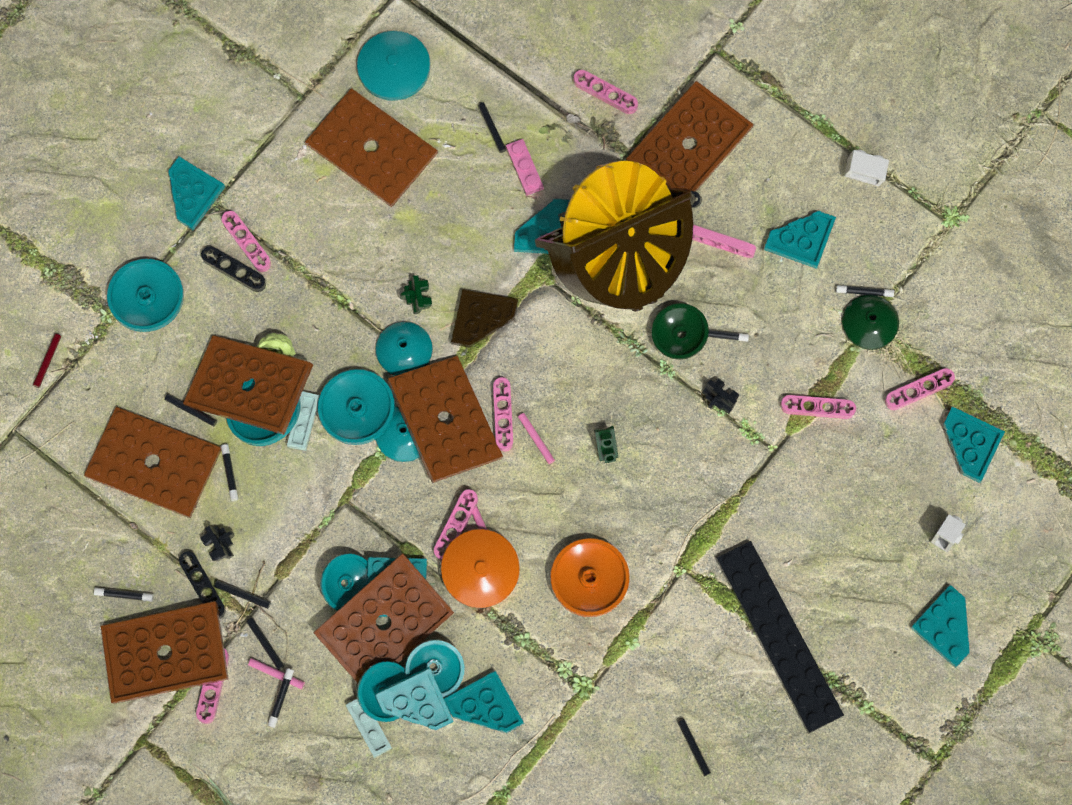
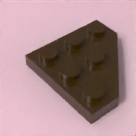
[451,289,518,348]

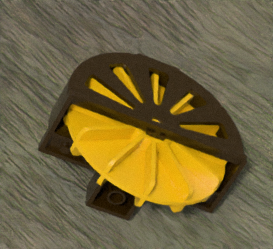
[535,161,693,312]

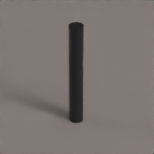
[478,102,507,153]
[164,394,217,427]
[214,580,271,609]
[246,618,285,670]
[677,719,711,777]

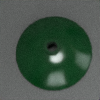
[842,295,899,350]
[652,303,709,360]

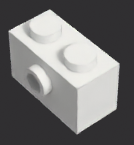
[844,150,889,186]
[931,514,966,553]

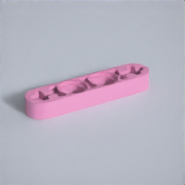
[574,70,638,114]
[222,211,271,272]
[692,225,757,258]
[885,368,955,410]
[493,377,513,452]
[781,395,856,419]
[434,489,478,560]
[196,648,229,724]

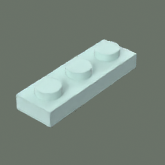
[287,391,320,451]
[346,698,392,758]

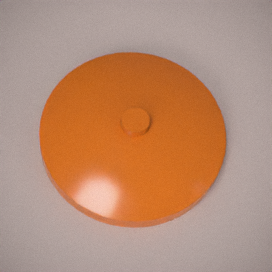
[441,529,520,608]
[551,538,629,617]

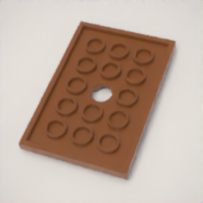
[626,81,754,195]
[305,88,438,208]
[183,335,313,435]
[387,356,503,483]
[84,407,221,519]
[313,553,454,684]
[101,601,229,704]

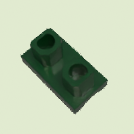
[400,275,432,314]
[594,426,619,463]

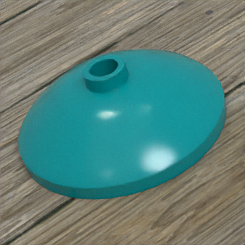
[376,322,433,376]
[376,407,420,462]
[320,554,367,611]
[405,640,465,697]
[357,662,406,722]

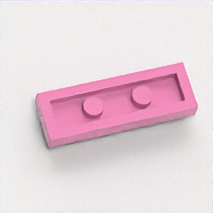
[506,139,544,196]

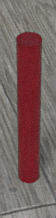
[33,334,62,388]

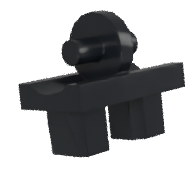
[702,378,739,414]
[200,525,235,561]

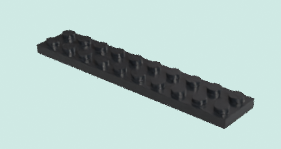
[716,541,844,734]

